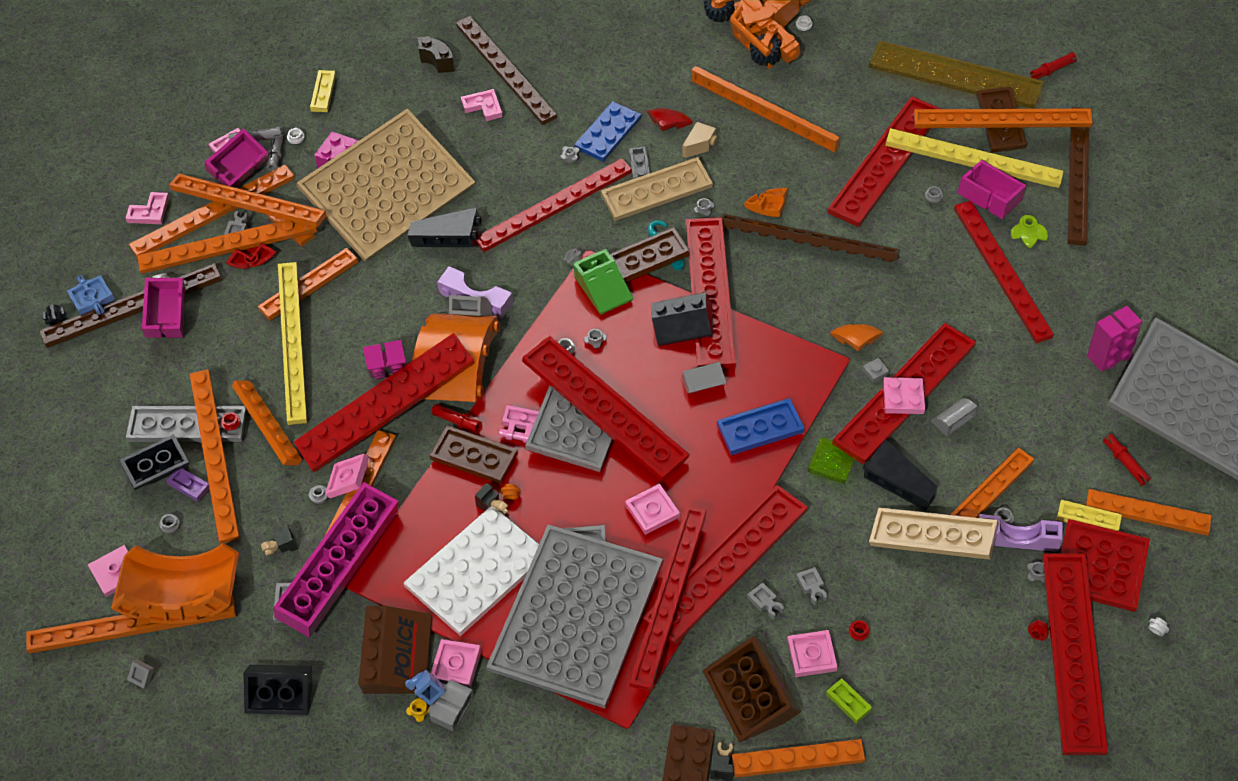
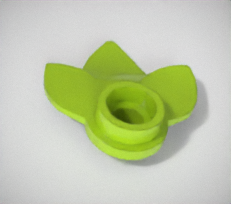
[1011,215,1048,248]

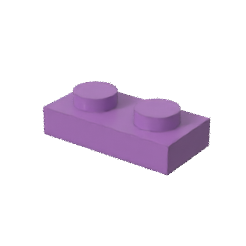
[166,468,210,502]

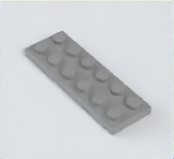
[126,406,247,442]

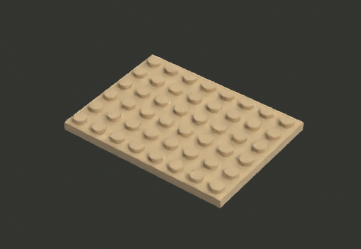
[297,109,475,262]

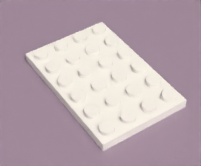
[404,506,539,636]

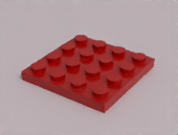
[1060,519,1150,612]

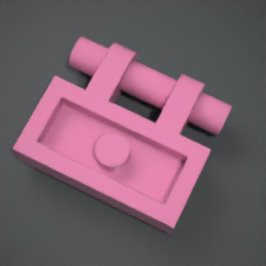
[499,405,539,443]

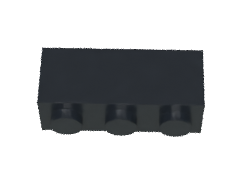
[652,293,713,346]
[120,434,190,490]
[243,665,313,715]

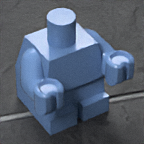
[405,670,445,705]

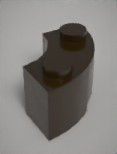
[418,36,455,73]

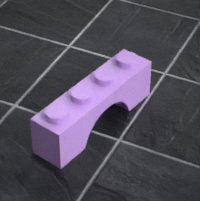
[437,267,513,319]
[979,514,1062,552]

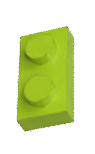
[826,678,872,724]

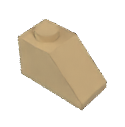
[682,122,718,158]

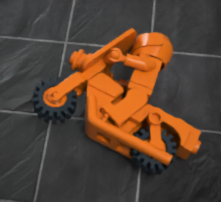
[704,0,812,69]

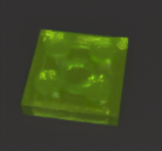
[807,437,855,484]

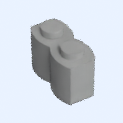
[429,680,474,732]

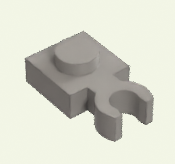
[224,211,249,235]
[796,567,827,605]
[747,582,784,620]

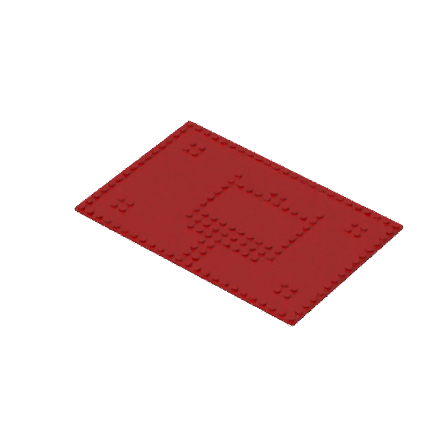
[346,250,849,729]

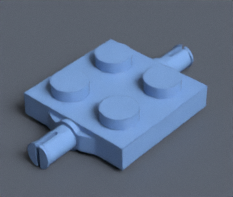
[67,275,115,315]

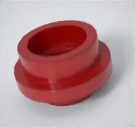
[221,412,241,431]
[849,620,870,641]
[1028,620,1049,641]

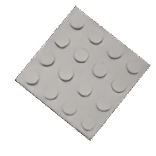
[525,386,612,472]

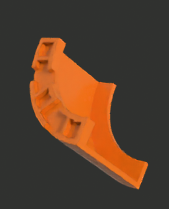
[412,313,500,402]
[111,543,239,624]

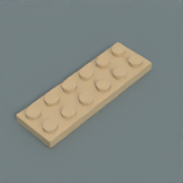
[601,157,713,221]
[869,508,999,560]

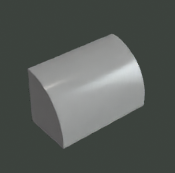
[449,295,492,316]
[681,362,726,394]
[931,398,977,437]

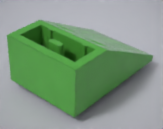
[573,249,633,315]

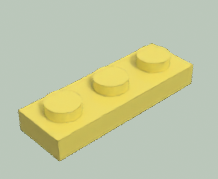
[310,70,336,112]
[1056,500,1122,531]

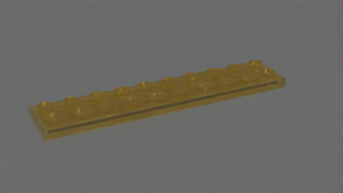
[869,40,1044,109]

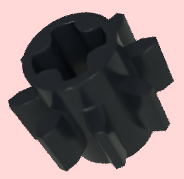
[42,305,67,326]

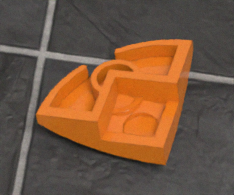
[744,188,788,217]
[830,324,883,351]

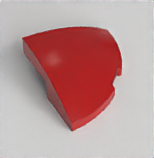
[647,108,693,131]
[226,243,276,269]

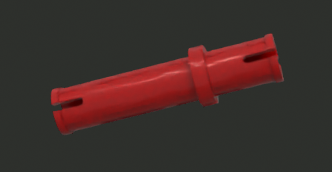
[1030,52,1077,81]
[431,404,483,433]
[1103,434,1151,486]

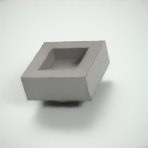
[862,358,889,383]
[127,659,154,689]

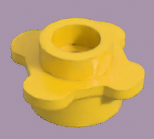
[406,698,431,722]

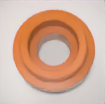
[501,484,521,500]

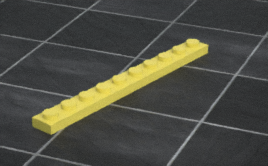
[885,128,1063,188]
[278,262,307,425]

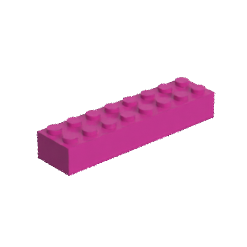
[273,482,398,638]

